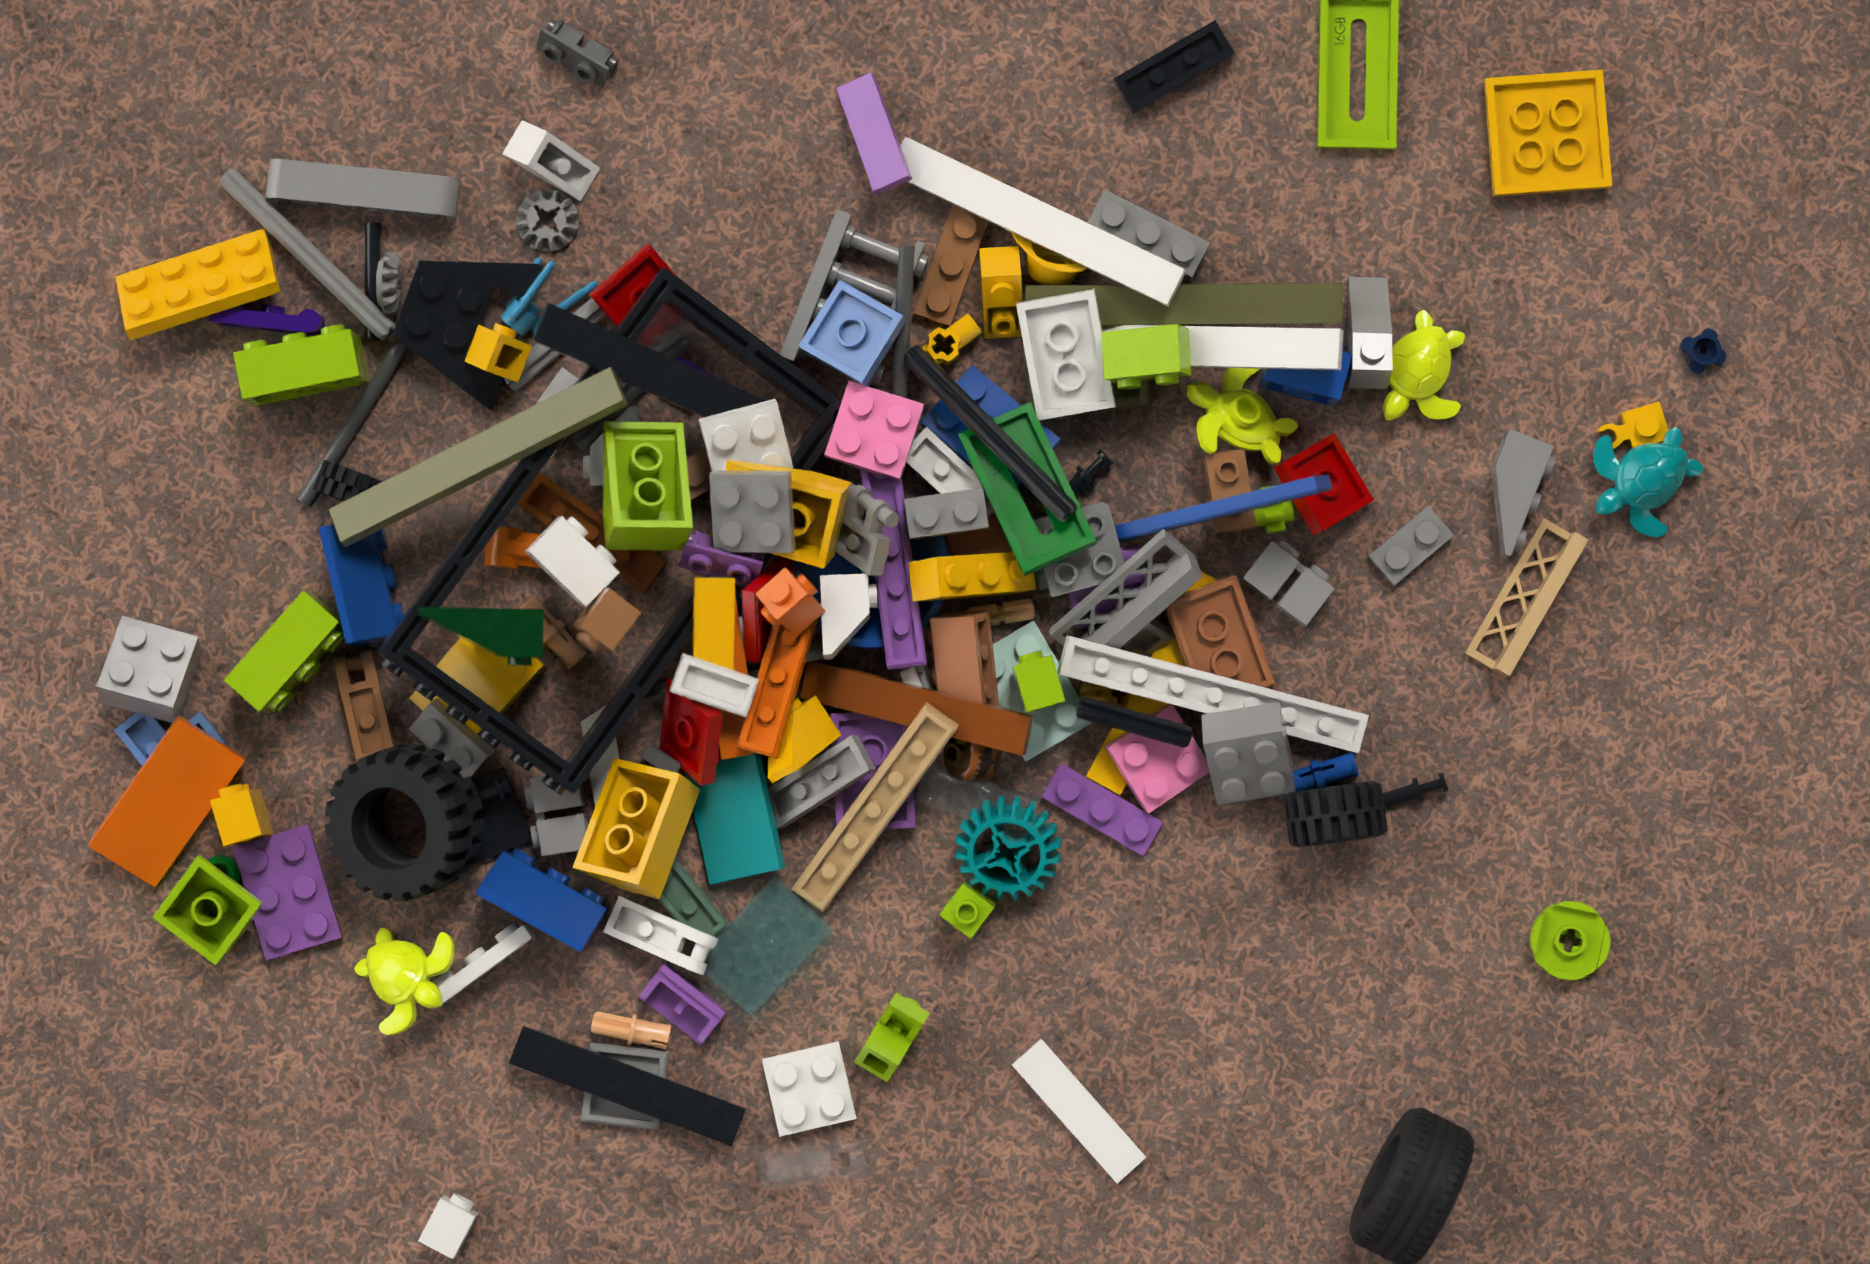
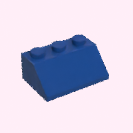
[318,524,405,647]
[475,848,609,952]

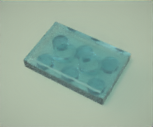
[705,875,833,1017]

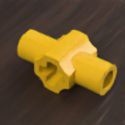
[911,313,982,380]

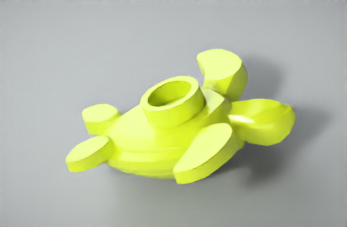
[1383,310,1465,421]
[1186,368,1298,465]
[354,927,455,1036]

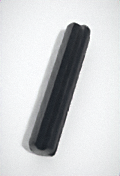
[1076,697,1192,748]

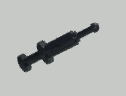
[1039,449,1114,517]
[1383,772,1449,808]

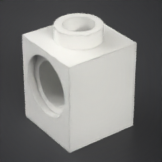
[418,1193,479,1259]

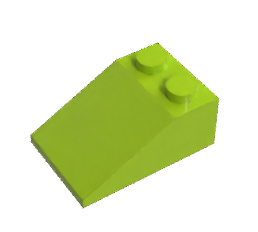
[603,421,693,551]

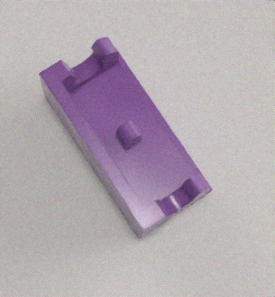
[639,963,727,1046]

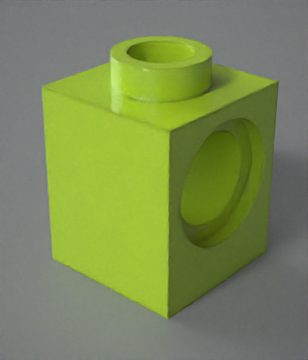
[939,879,997,939]

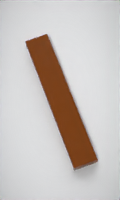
[800,660,1034,756]

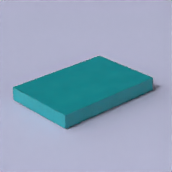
[685,754,786,885]

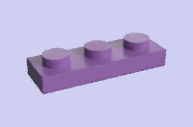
[1041,763,1163,856]

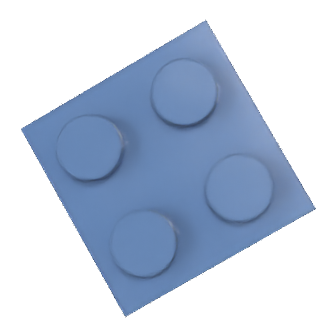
[798,280,907,387]

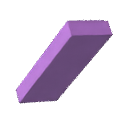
[836,72,912,195]

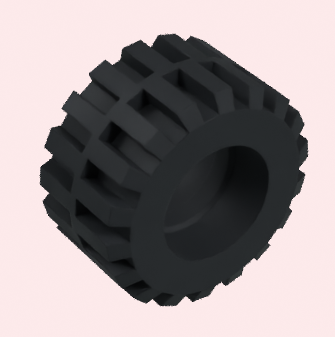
[1283,781,1388,848]

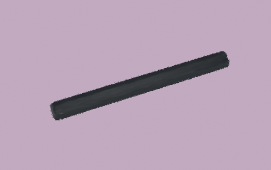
[904,345,1077,522]

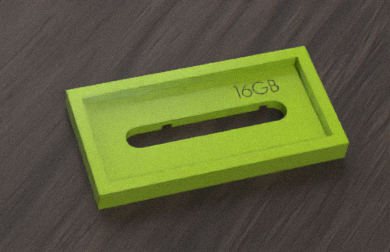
[1317,0,1399,150]

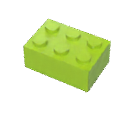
[233,325,370,406]
[224,590,345,713]

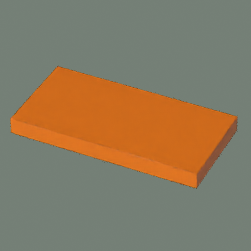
[88,715,245,887]

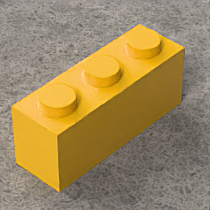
[908,552,1036,602]

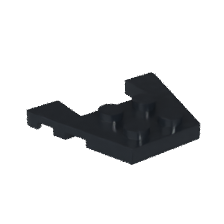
[393,260,543,410]

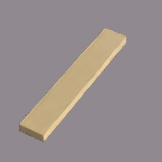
[791,702,959,912]

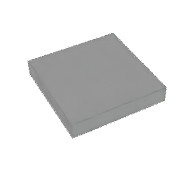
[581,1042,669,1130]

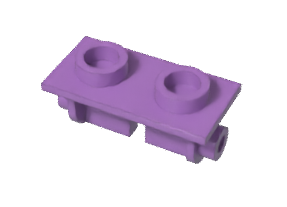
[678,531,764,585]

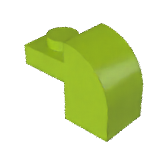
[854,993,930,1083]

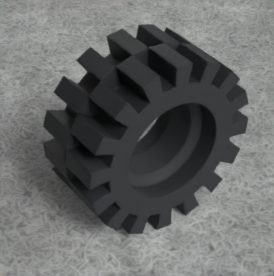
[313,460,383,502]

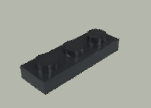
[1113,20,1235,114]

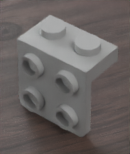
[1033,502,1124,597]

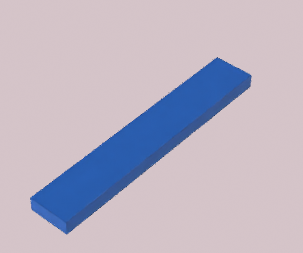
[1115,475,1332,543]

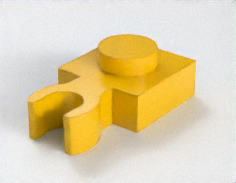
[1597,401,1668,449]

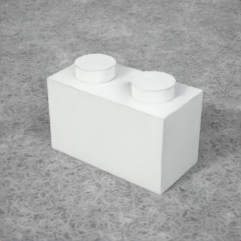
[524,516,620,607]

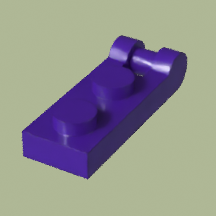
[209,303,325,336]

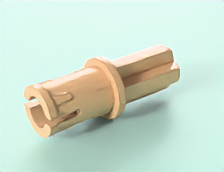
[591,1011,671,1050]

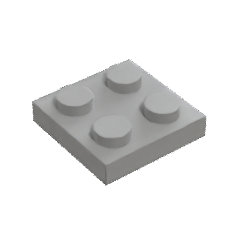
[709,470,795,553]

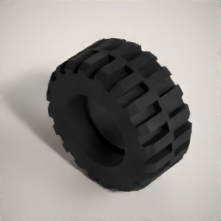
[325,744,484,902]

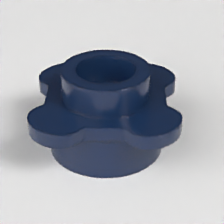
[1680,328,1726,374]

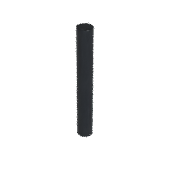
[365,222,381,341]

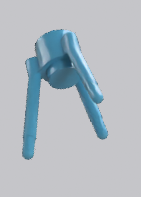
[500,257,598,337]

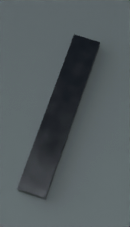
[531,303,766,417]
[509,1025,746,1146]

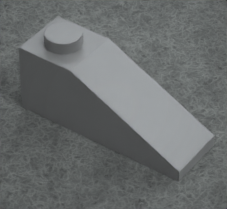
[1348,277,1393,389]

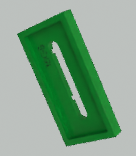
[958,402,1096,576]

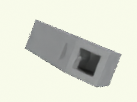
[1491,429,1556,558]

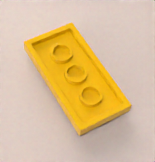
[115,228,281,341]

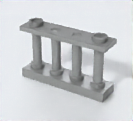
[780,209,929,387]

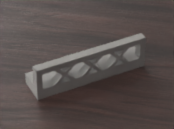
[1049,529,1202,649]

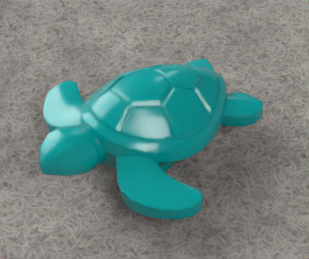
[1593,428,1704,537]

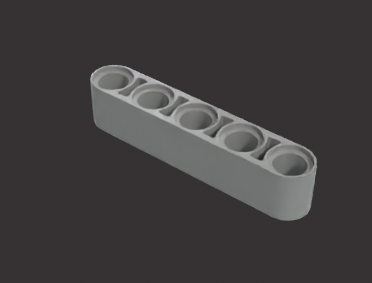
[265,159,460,220]

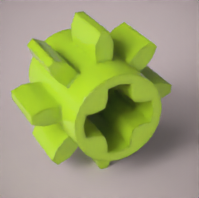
[1254,485,1295,534]

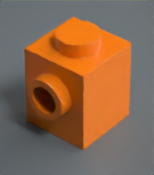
[756,567,825,637]

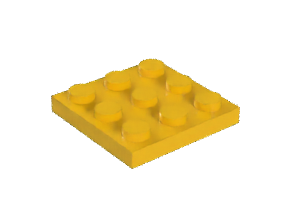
[1484,69,1612,197]

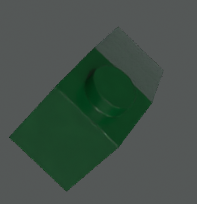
[417,607,544,665]

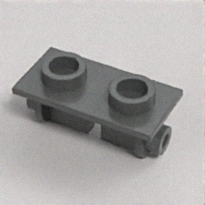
[536,19,619,88]

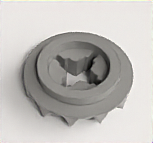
[516,189,579,252]
[376,252,403,315]

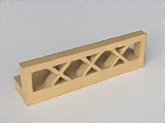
[1464,518,1589,677]

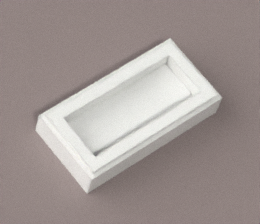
[669,653,759,717]

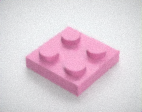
[824,381,924,481]
[1104,703,1209,813]

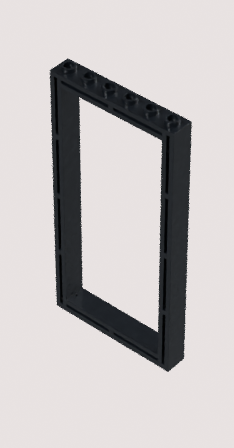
[377,267,842,795]

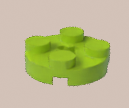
[1529,901,1610,980]

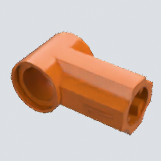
[483,527,542,569]

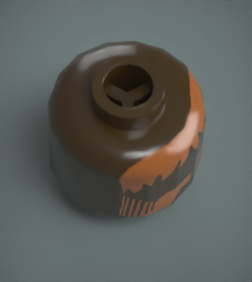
[943,737,1002,782]

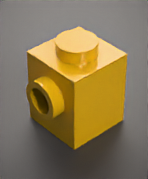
[465,323,532,382]

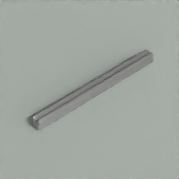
[219,168,395,340]

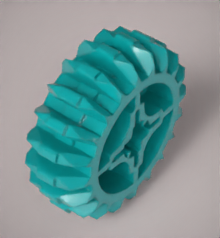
[955,795,1062,902]

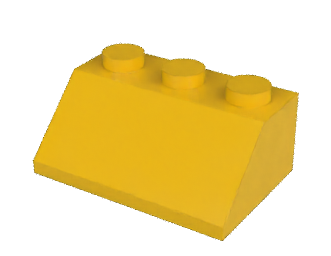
[572,758,700,899]

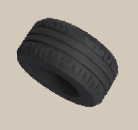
[1349,1107,1475,1264]

